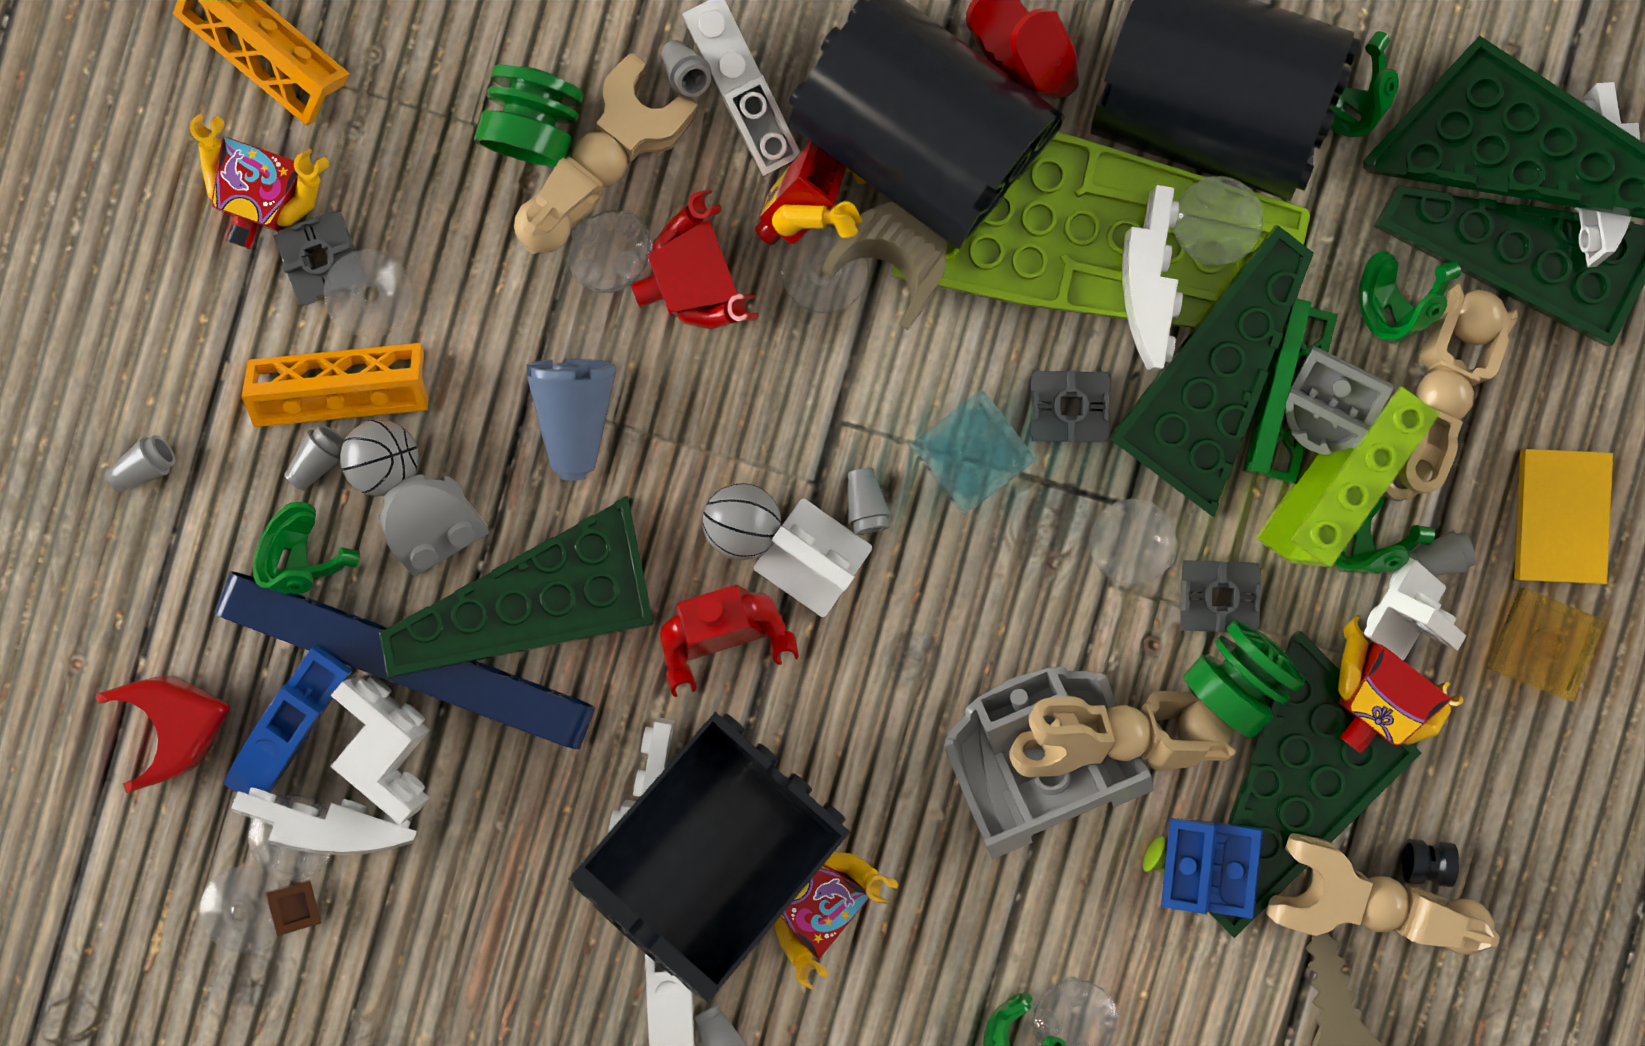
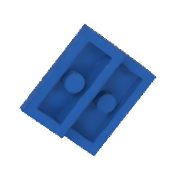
[1161,818,1264,919]

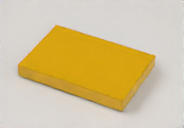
[1514,449,1613,584]

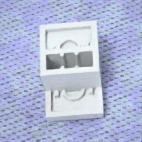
[330,674,430,824]

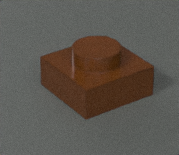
[266,879,321,936]

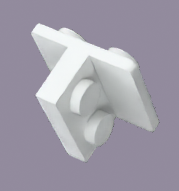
[754,499,872,617]
[1364,557,1467,661]

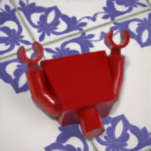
[631,189,759,330]
[660,585,799,697]

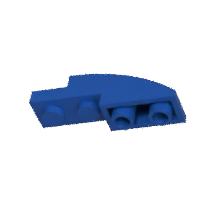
[223,645,353,794]

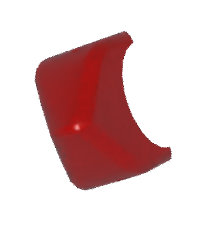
[966,0,1079,99]
[95,676,230,793]

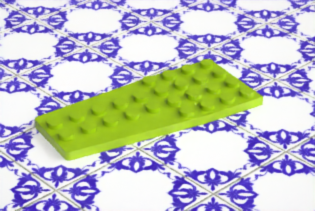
[892,131,1310,334]

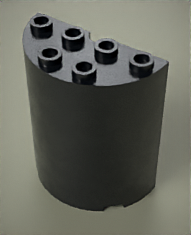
[788,0,1065,250]
[1090,0,1361,201]
[568,712,850,1003]

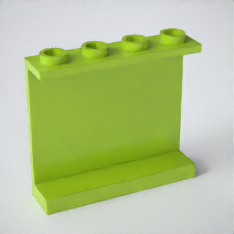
[1255,387,1440,567]

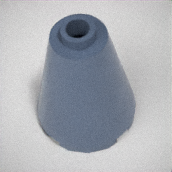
[526,359,616,481]

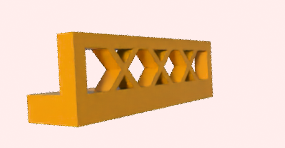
[173,0,350,126]
[241,343,429,427]

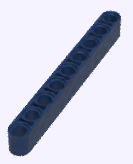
[214,571,595,750]

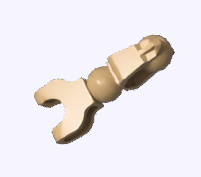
[514,53,698,254]
[1383,283,1518,501]
[1009,691,1237,777]
[1266,833,1500,955]

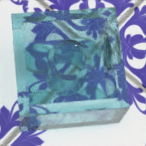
[909,389,1037,514]

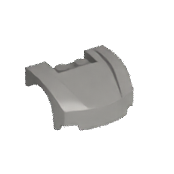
[945,666,1154,860]

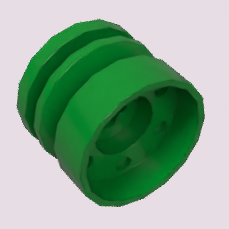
[474,65,584,168]
[1183,619,1306,739]

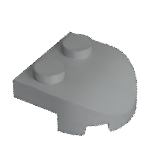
[1285,345,1394,455]
[378,474,489,577]

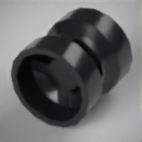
[1401,839,1459,887]

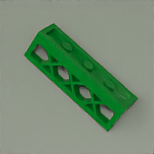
[1242,298,1338,484]

